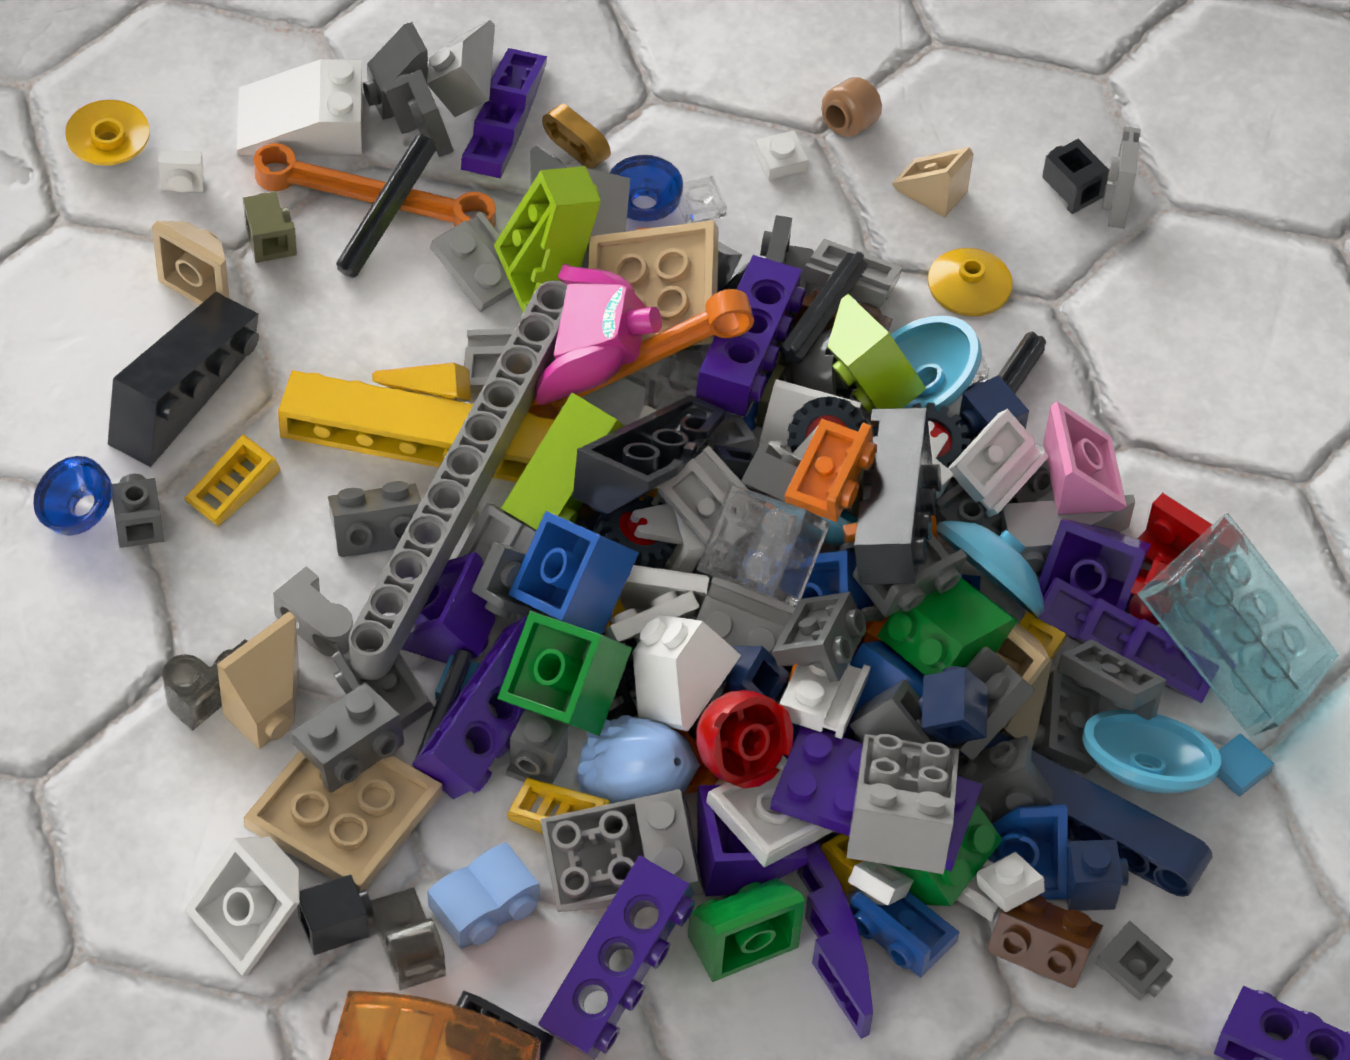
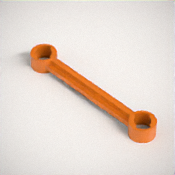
[254,143,496,228]
[527,289,754,420]

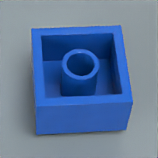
[508,511,639,635]

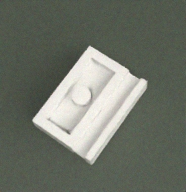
[948,409,1049,517]
[779,661,870,739]

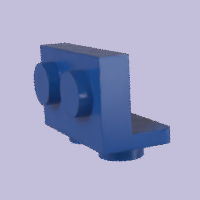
[850,891,960,978]

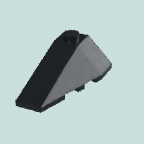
[573,395,726,514]

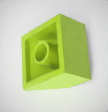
[827,294,927,414]

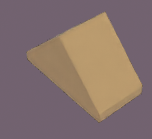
[892,147,974,217]

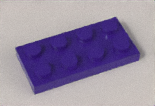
[770,726,983,872]

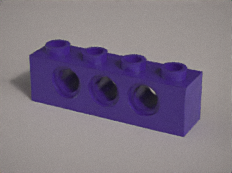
[695,255,806,417]
[412,616,527,800]
[538,855,696,1060]
[1214,985,1350,1060]

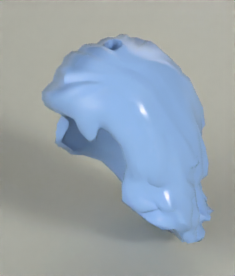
[577,715,700,804]

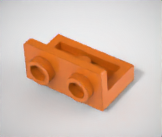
[784,419,877,522]

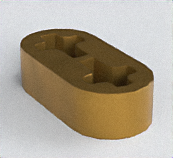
[542,104,611,169]

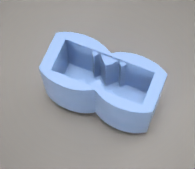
[427,842,540,949]

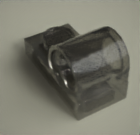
[162,639,248,731]
[371,887,446,990]

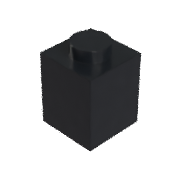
[297,874,374,955]

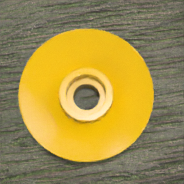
[65,99,150,166]
[928,248,1013,316]

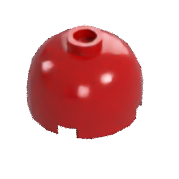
[696,690,793,789]

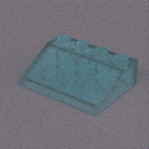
[1137,513,1339,737]

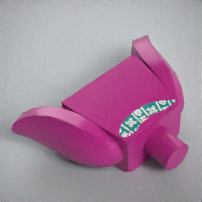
[535,263,662,405]

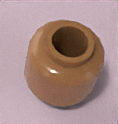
[821,77,882,137]

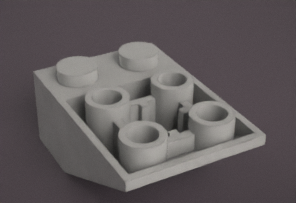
[847,734,959,874]
[540,789,704,912]

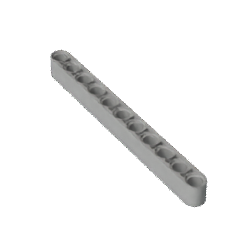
[349,280,567,680]

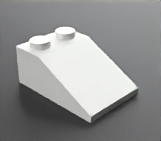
[237,59,363,155]

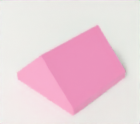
[1043,401,1127,515]

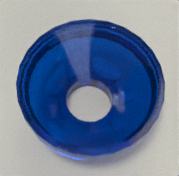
[610,155,683,222]
[33,456,112,536]

